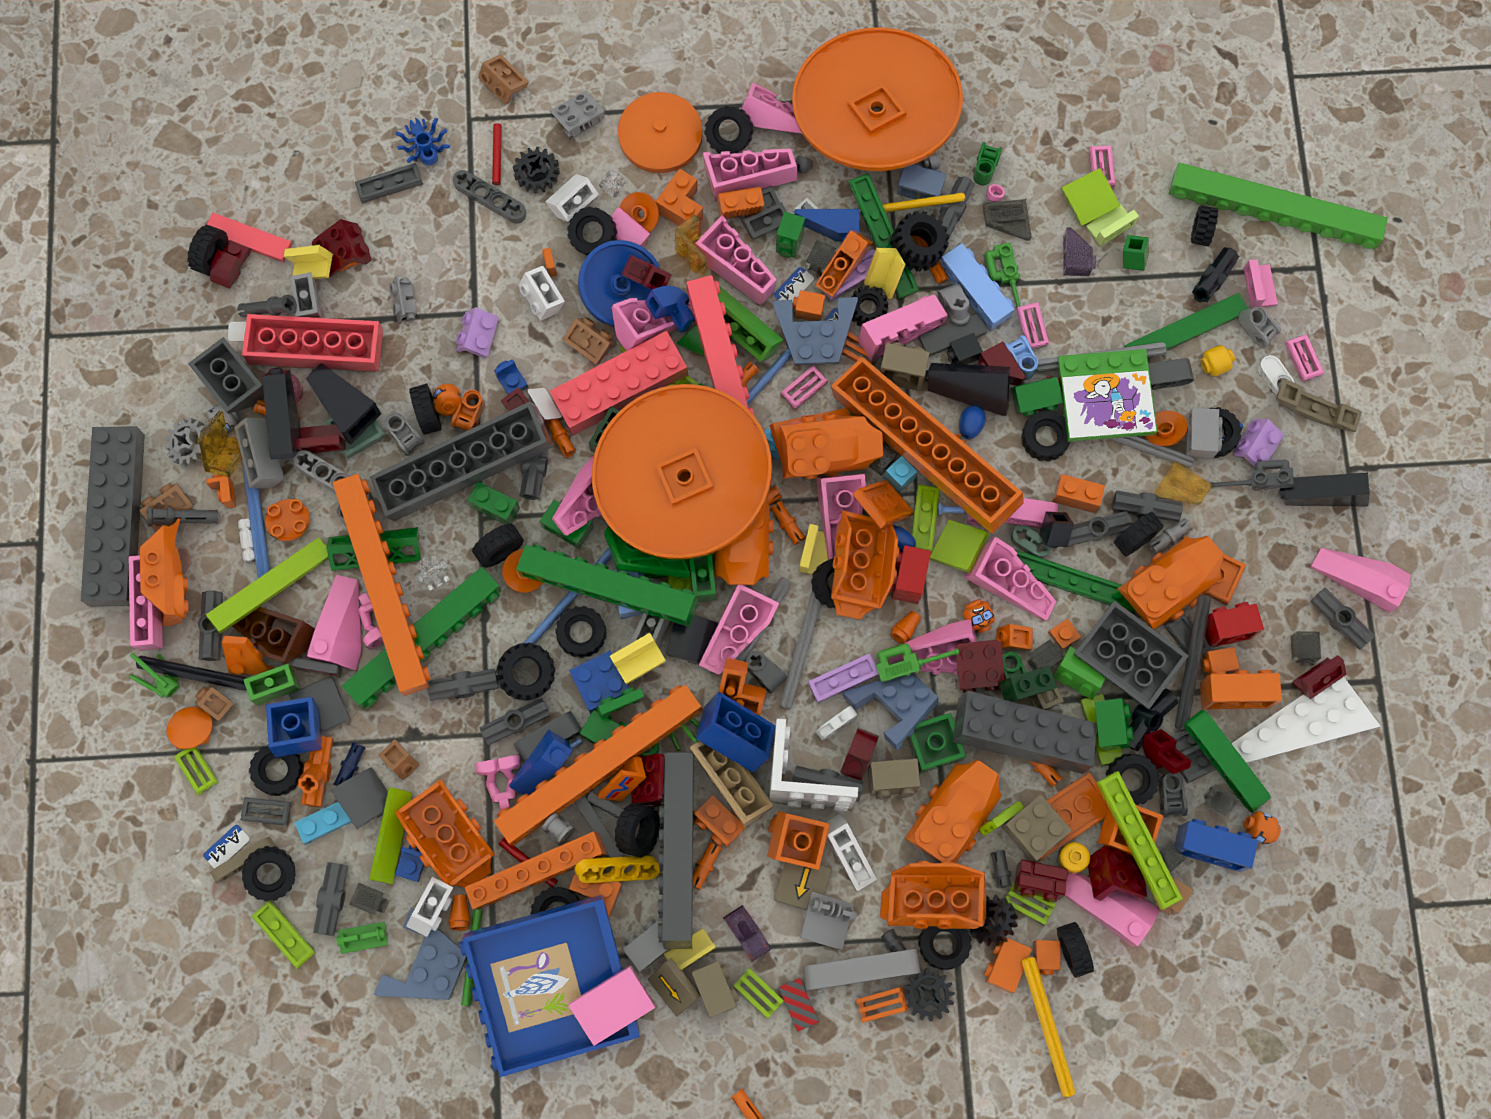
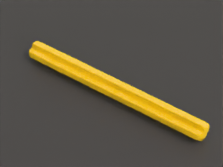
[1022,957,1076,1097]

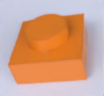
[1048,619,1081,651]

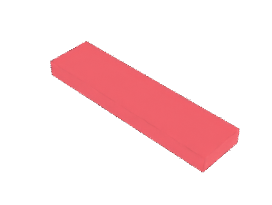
[207,212,292,263]

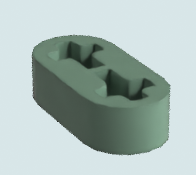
[1011,525,1051,558]

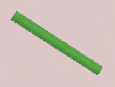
[461,909,483,1006]

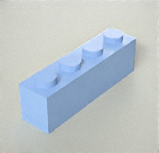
[940,244,1014,331]

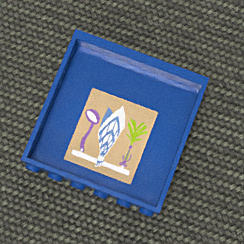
[459,895,640,1077]

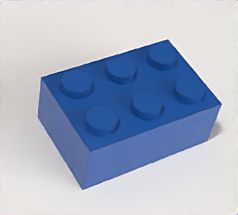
[696,692,775,773]
[1173,819,1258,872]

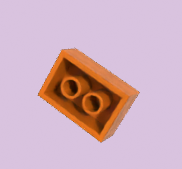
[1199,670,1282,710]

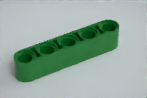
[1184,709,1271,813]

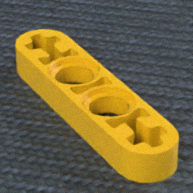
[575,855,660,883]

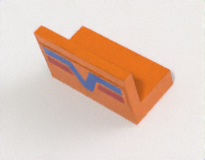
[597,756,646,801]

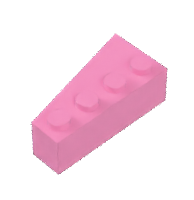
[703,149,797,202]
[694,215,777,306]
[858,294,948,362]

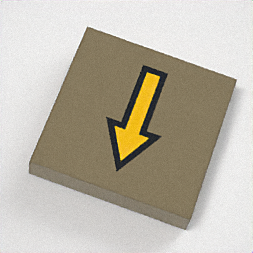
[774,862,832,910]
[648,958,700,1017]

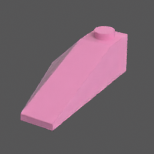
[741,82,801,133]
[612,298,695,351]
[552,456,602,535]
[816,474,866,560]
[964,536,1057,621]
[1310,548,1411,613]
[307,575,362,671]
[699,585,779,675]
[888,619,977,675]
[1065,873,1160,948]

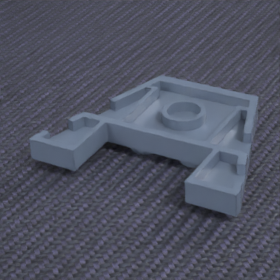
[772,297,858,366]
[843,673,939,750]
[374,907,467,1000]

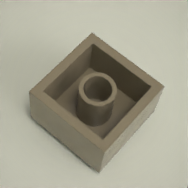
[880,342,930,391]
[868,759,920,799]
[1002,794,1072,862]
[692,961,739,1019]

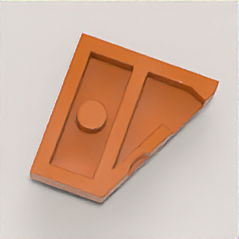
[222,636,274,675]

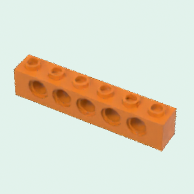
[464,831,608,910]

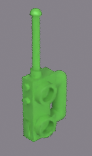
[984,243,1021,316]
[876,643,959,682]

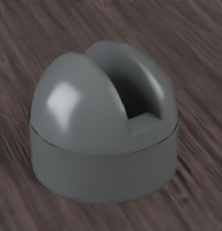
[795,156,813,173]

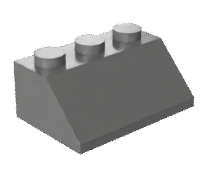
[188,337,264,414]

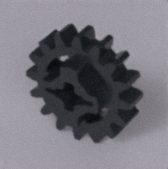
[513,147,560,193]
[969,895,1018,947]
[904,969,955,1022]

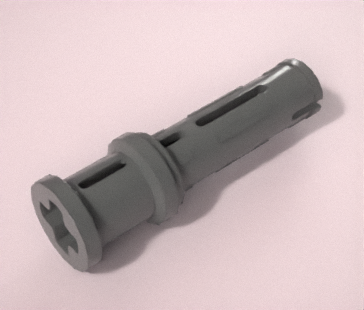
[237,295,297,317]
[148,506,218,526]

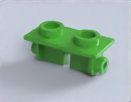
[336,922,388,954]

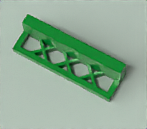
[326,527,421,571]

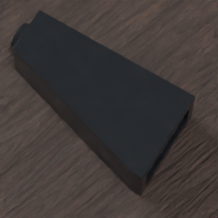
[306,363,382,445]
[924,363,1010,416]
[262,367,301,460]
[1280,472,1370,507]

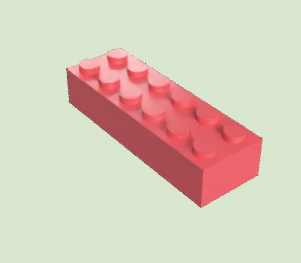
[242,314,383,372]
[550,331,689,436]

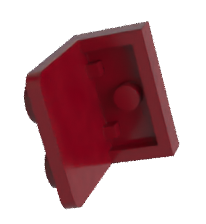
[312,219,372,277]
[955,640,1005,693]
[631,754,664,807]
[1088,845,1147,901]

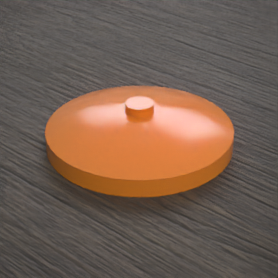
[618,92,702,173]

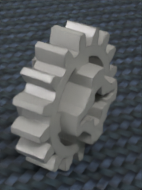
[165,418,212,467]

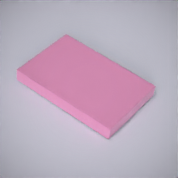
[568,966,655,1046]

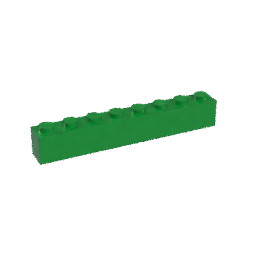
[516,544,698,627]
[342,566,502,710]

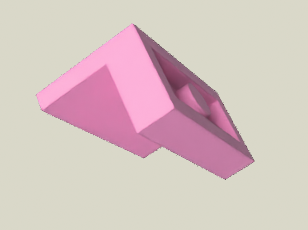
[1243,259,1278,308]

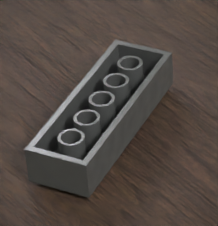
[953,691,1097,774]

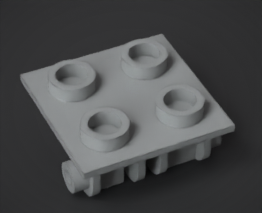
[550,91,605,138]
[800,892,857,950]

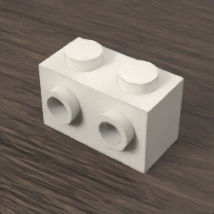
[545,174,599,222]
[519,266,565,321]
[406,877,453,937]

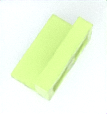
[1086,204,1139,247]

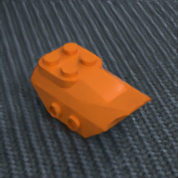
[780,413,883,479]
[711,493,773,585]
[831,510,899,620]
[139,518,188,627]
[1118,536,1224,630]
[904,759,1002,863]
[395,779,495,887]
[880,861,986,929]

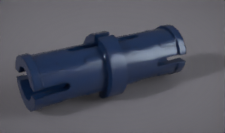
[333,742,366,786]

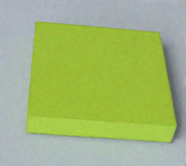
[930,520,989,573]

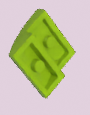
[1061,168,1120,226]

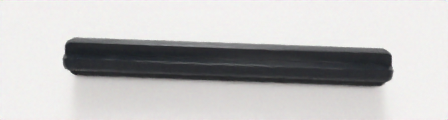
[136,655,247,691]

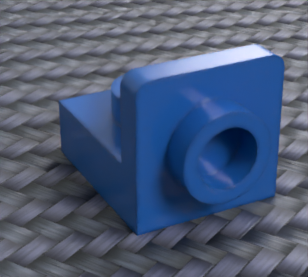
[494,359,528,395]
[395,845,424,882]

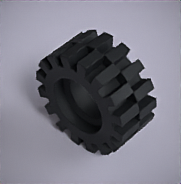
[1191,205,1218,247]
[851,285,889,326]

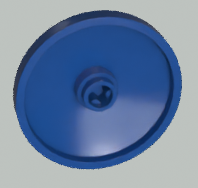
[578,240,661,327]

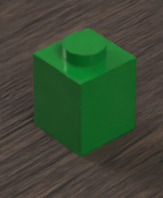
[1123,235,1149,271]

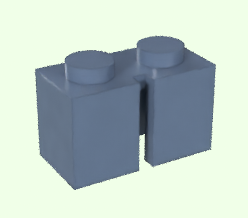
[897,163,946,206]

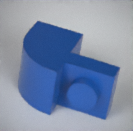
[645,286,695,333]

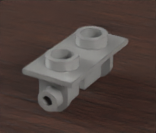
[389,275,417,324]

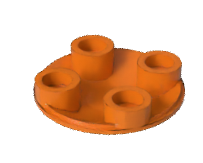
[265,499,310,541]
[166,707,212,749]

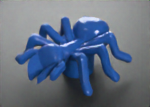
[396,118,450,166]

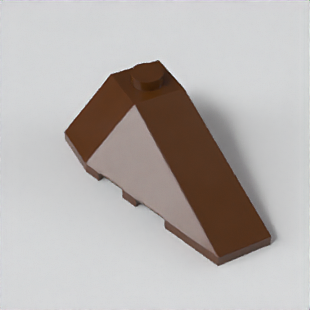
[232,607,315,664]

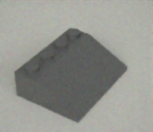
[1074,601,1189,710]

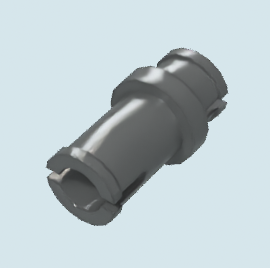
[990,850,1012,888]
[881,928,906,952]

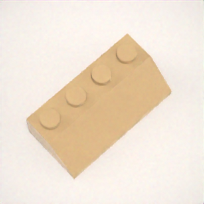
[690,741,774,827]

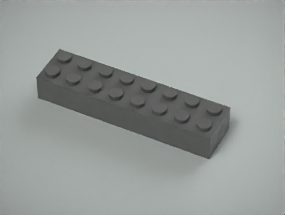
[370,402,554,521]
[81,426,145,607]
[658,752,694,949]

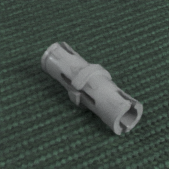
[1148,518,1193,555]

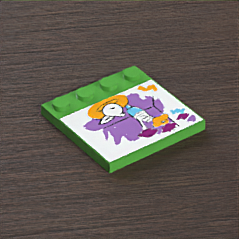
[1057,349,1158,442]

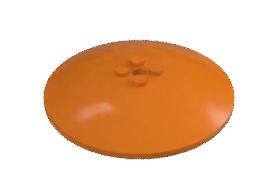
[792,27,963,171]
[592,384,772,559]

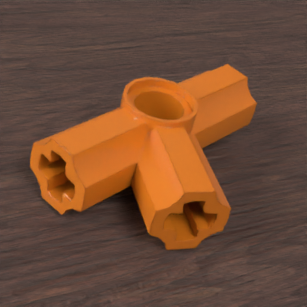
[298,736,334,808]

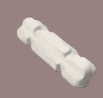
[238,519,255,562]

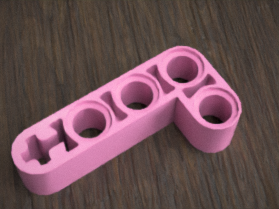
[967,498,1058,528]

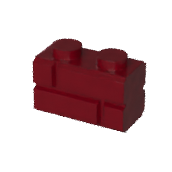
[1014,859,1068,902]

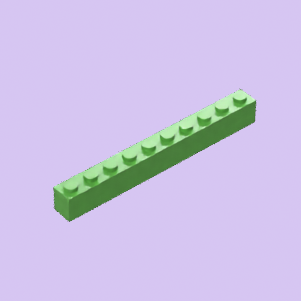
[1168,162,1388,249]

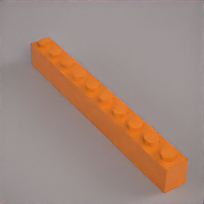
[332,474,431,697]
[494,684,703,846]

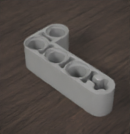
[293,450,373,526]

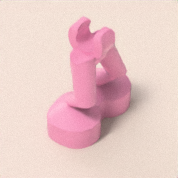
[358,593,384,649]
[475,755,521,810]

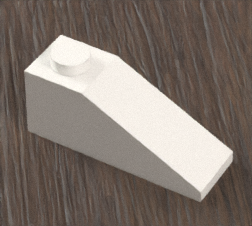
[826,814,877,892]

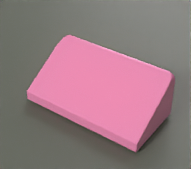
[611,207,650,247]

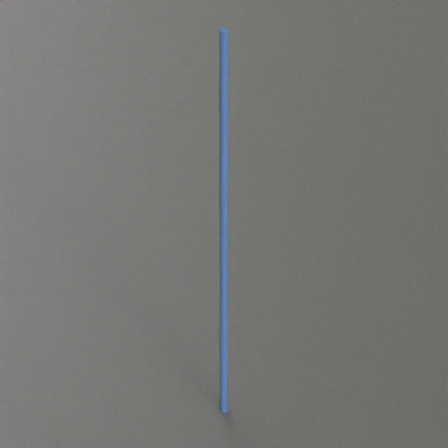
[513,348,792,668]

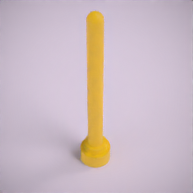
[882,193,965,212]

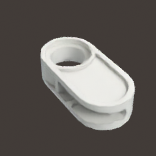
[1258,355,1294,395]
[815,706,858,741]

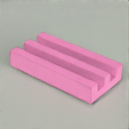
[1089,146,1115,188]
[1016,302,1049,349]
[1285,334,1324,382]
[780,365,828,410]

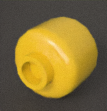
[1200,345,1235,377]
[1057,842,1090,874]

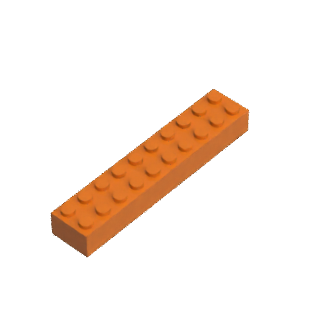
[831,357,1024,534]

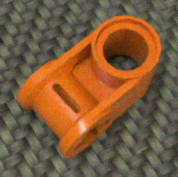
[451,390,485,431]

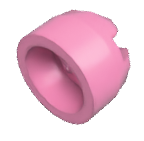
[986,184,1005,203]

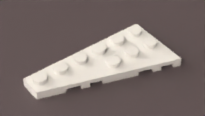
[1231,677,1380,763]

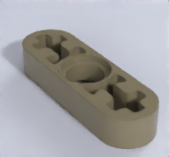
[210,837,275,883]

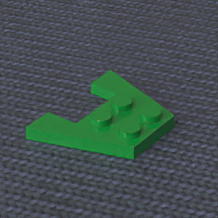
[604,527,690,578]

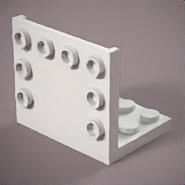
[769,719,858,812]

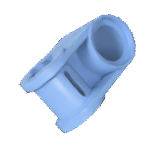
[1005,335,1038,380]

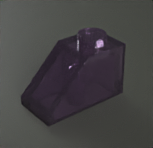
[1063,227,1096,277]
[723,905,772,962]

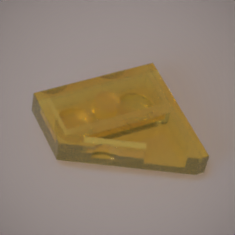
[1154,462,1212,505]

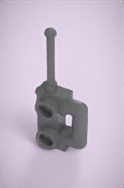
[1210,459,1294,491]

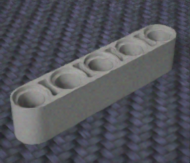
[803,949,921,991]

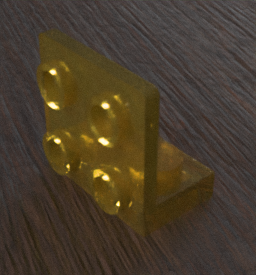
[674,214,707,277]
[198,411,242,477]

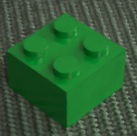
[907,713,966,774]

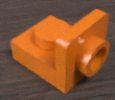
[206,474,236,508]
[996,624,1033,651]

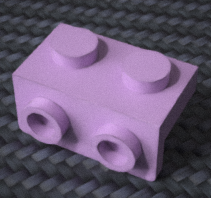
[456,307,499,358]
[1233,419,1284,468]

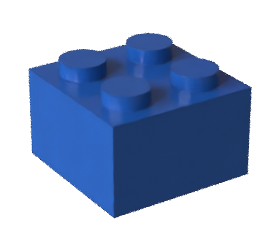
[569,650,629,715]
[266,697,322,757]

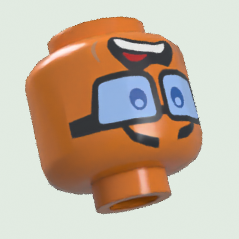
[433,383,462,416]
[962,598,995,634]
[1243,811,1281,845]

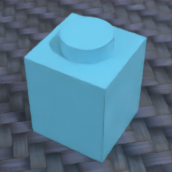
[884,456,917,493]

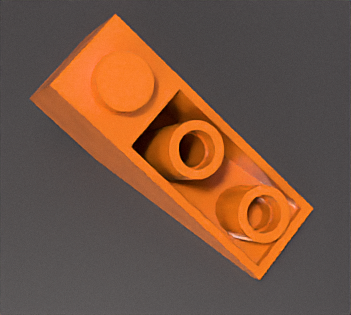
[815,230,873,297]

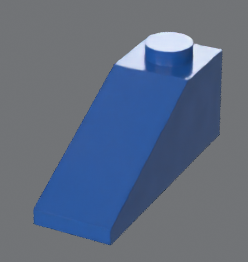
[794,209,860,243]
[509,729,573,795]

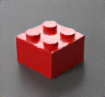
[890,545,931,604]
[1205,602,1264,648]

